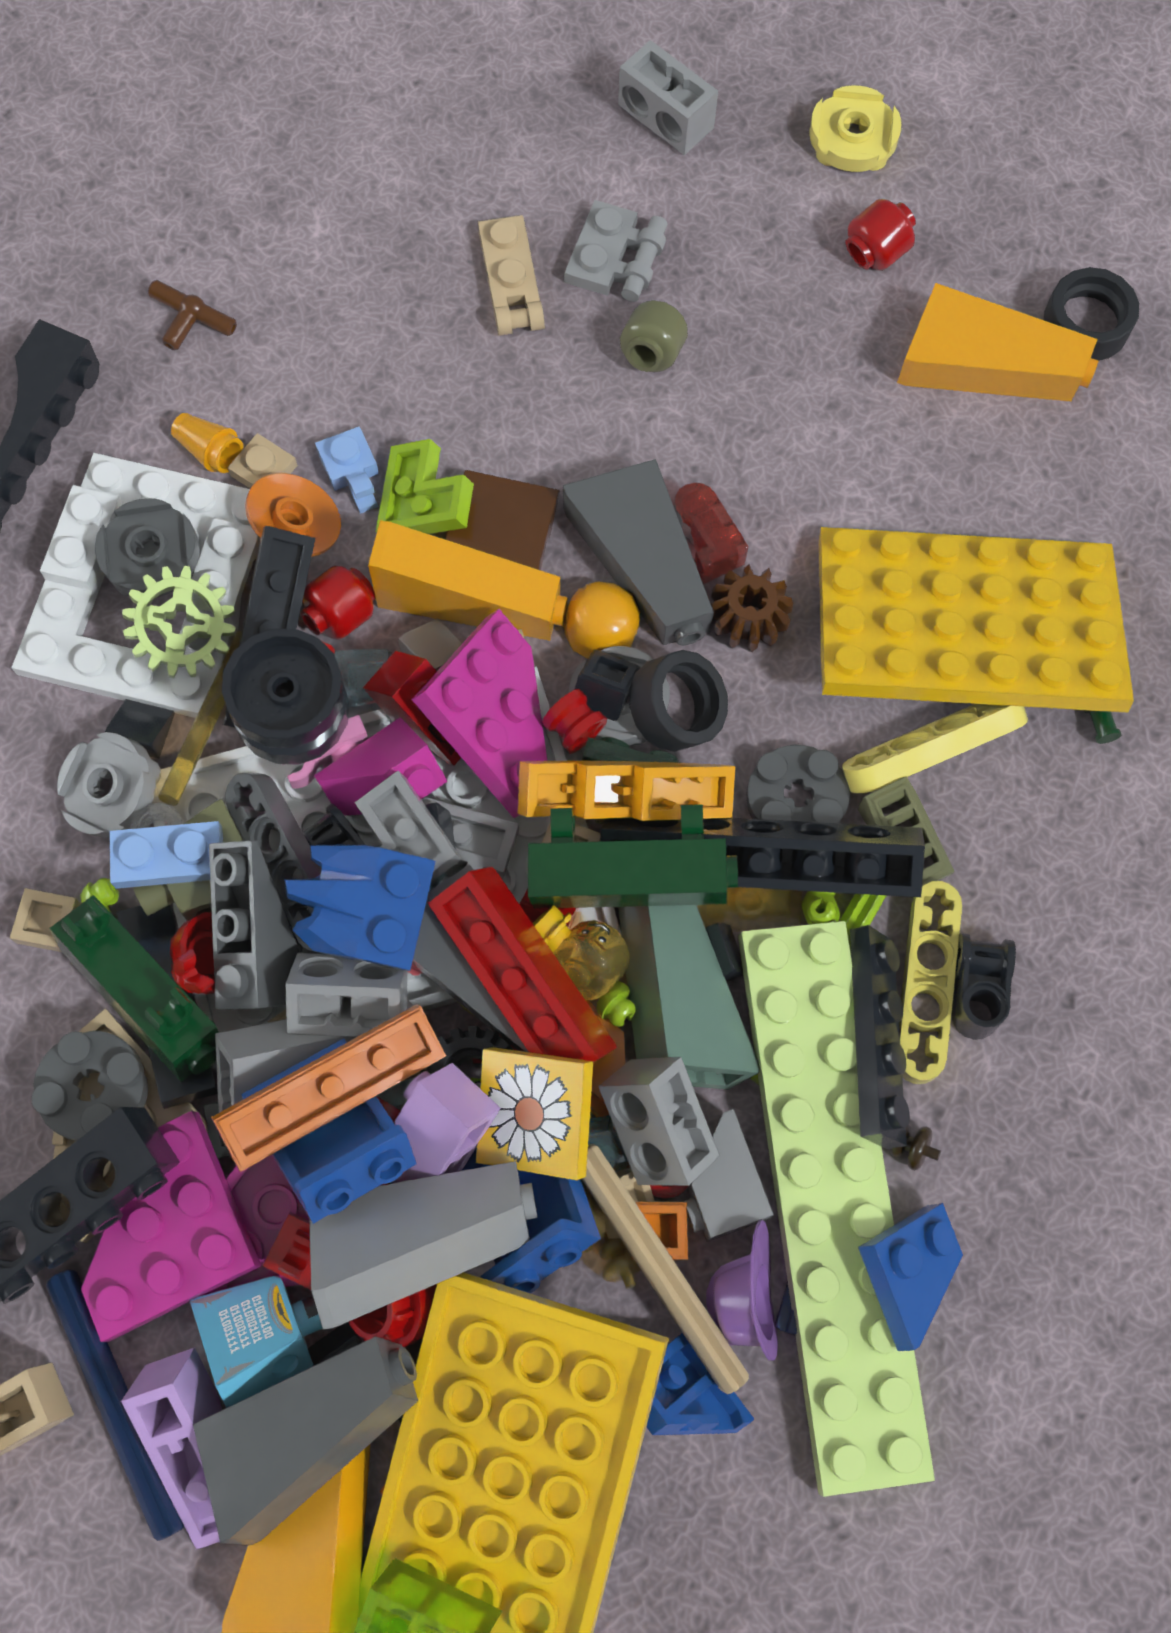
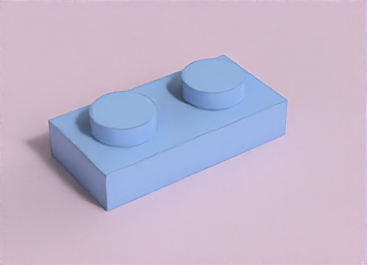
[110,821,223,889]

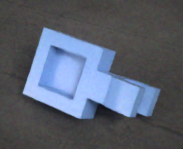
[315,426,379,514]

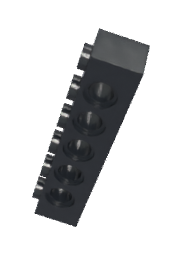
[601,817,925,897]
[0,1107,180,1304]

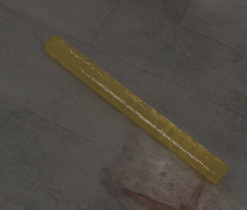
[158,631,242,806]

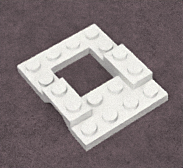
[12,453,261,721]

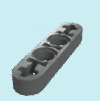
[226,773,321,950]

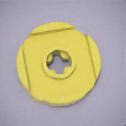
[809,85,901,172]

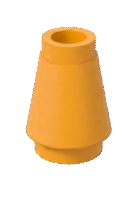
[171,413,244,473]

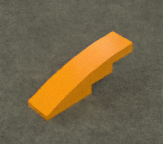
[518,761,735,821]

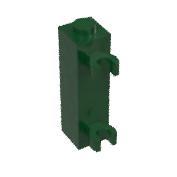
[528,805,738,909]
[49,895,219,1082]

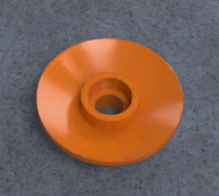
[245,473,341,557]

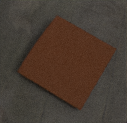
[446,470,560,570]

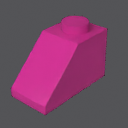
[314,717,447,816]

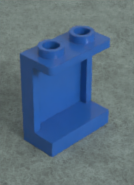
[241,1038,417,1224]
[462,1147,601,1293]

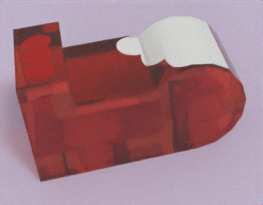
[674,483,749,585]

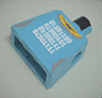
[190,1276,323,1408]

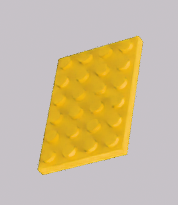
[819,527,1134,713]
[358,1272,669,1633]

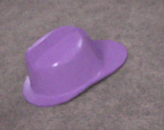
[706,1220,778,1361]

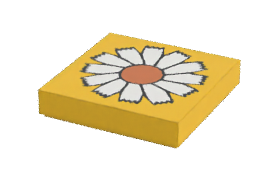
[476,1047,593,1180]

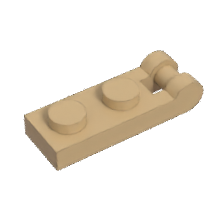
[478,215,545,336]

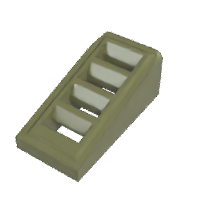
[857,777,955,887]

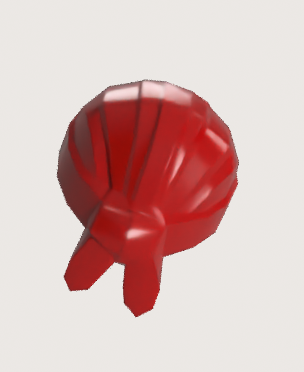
[170,912,215,995]

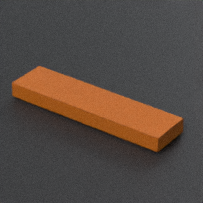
[211,1004,446,1172]

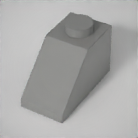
[683,1109,773,1242]

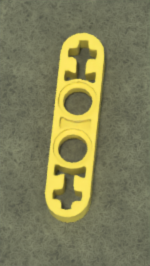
[842,704,1028,793]
[899,881,962,1084]

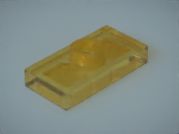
[696,887,802,932]

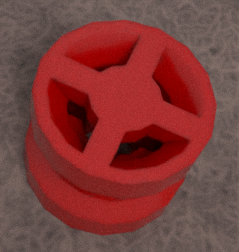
[542,689,607,754]

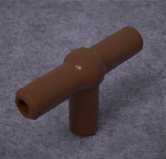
[148,280,237,350]

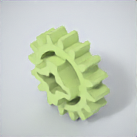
[122,566,236,678]

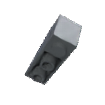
[209,840,299,1009]

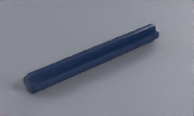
[46,1269,185,1541]

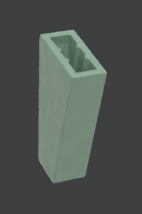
[618,905,759,1090]

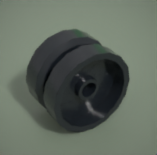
[222,628,349,765]

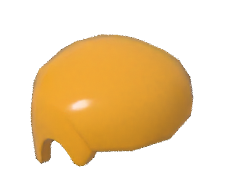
[564,581,640,659]

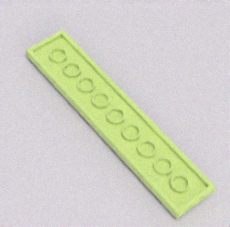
[738,921,935,1497]

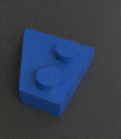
[858,1203,963,1351]
[646,1333,754,1435]

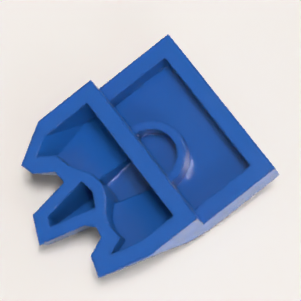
[284,845,436,971]

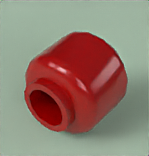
[845,199,916,271]
[300,565,376,640]

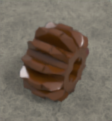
[711,564,793,652]

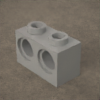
[618,40,718,155]
[286,953,407,1037]
[598,1057,720,1186]

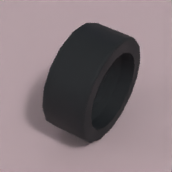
[1043,267,1140,361]
[629,650,728,752]

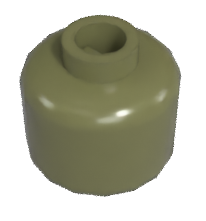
[620,300,688,373]

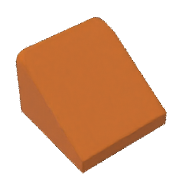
[632,1202,688,1260]

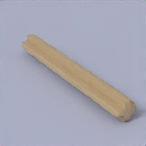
[581,1144,749,1394]

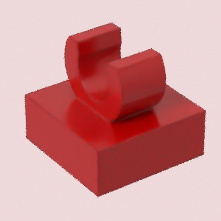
[263,1212,311,1290]

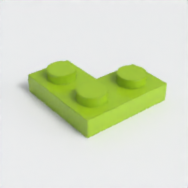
[375,439,474,534]

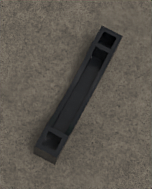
[0,319,100,531]

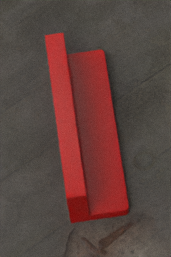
[428,867,617,1063]

